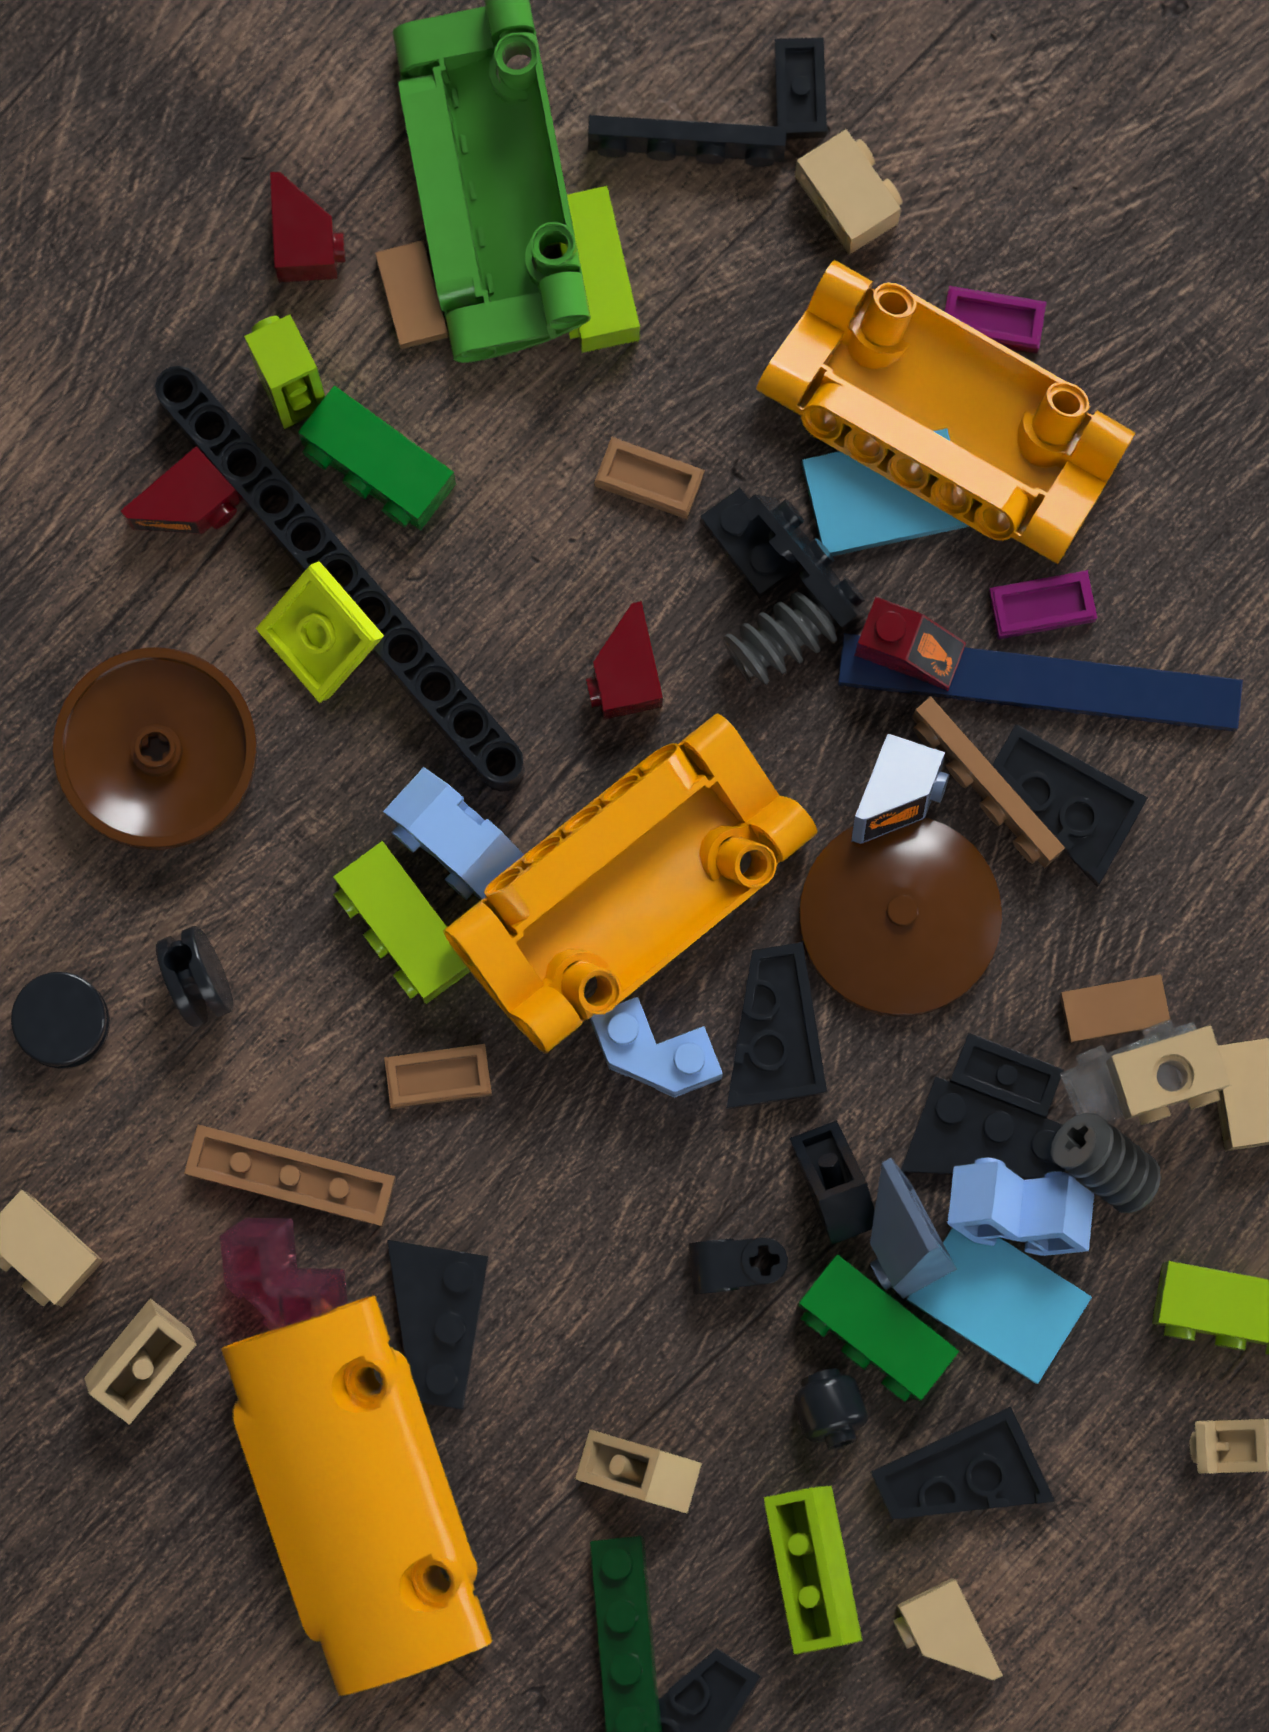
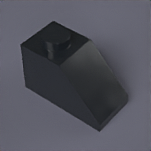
[789,1120,875,1245]

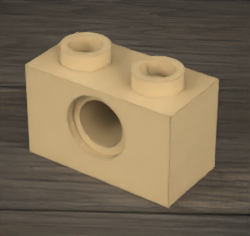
[1106,1025,1231,1125]

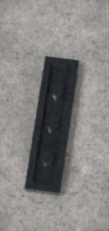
[588,115,787,167]

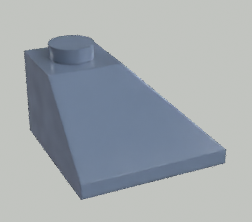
[870,1158,957,1299]

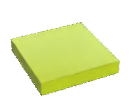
[255,561,384,703]

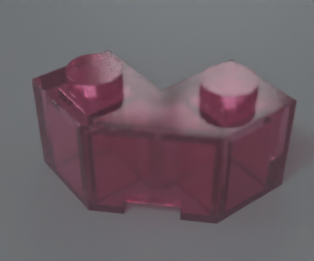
[220,1218,348,1330]

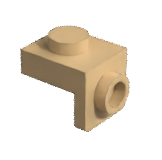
[1190,1419,1269,1474]

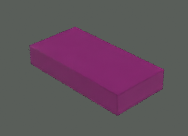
[944,286,1046,354]
[988,570,1097,640]

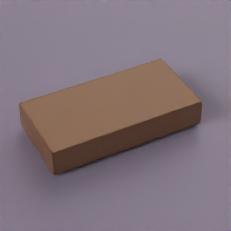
[375,240,448,349]
[594,437,705,520]
[1060,974,1171,1044]
[384,1044,492,1109]

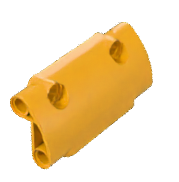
[756,260,1136,564]
[443,713,818,1053]
[221,1295,492,1696]

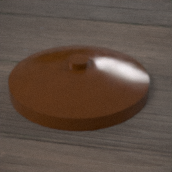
[53,647,257,850]
[799,818,1002,1017]

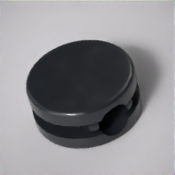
[156,926,233,1027]
[11,972,110,1069]

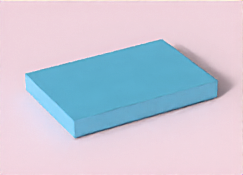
[802,428,969,556]
[906,1227,1092,1384]

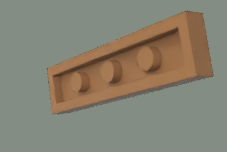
[912,696,1065,868]
[184,1125,396,1227]

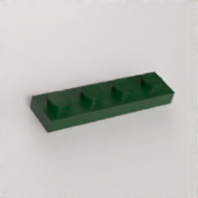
[590,1536,662,1732]

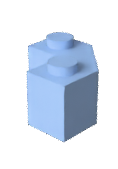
[383,767,524,900]
[590,997,723,1098]
[947,1158,1094,1256]

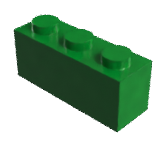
[298,385,456,531]
[797,1254,959,1402]

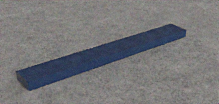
[838,633,1243,732]

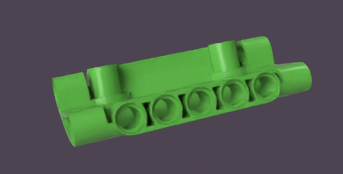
[392,0,591,363]

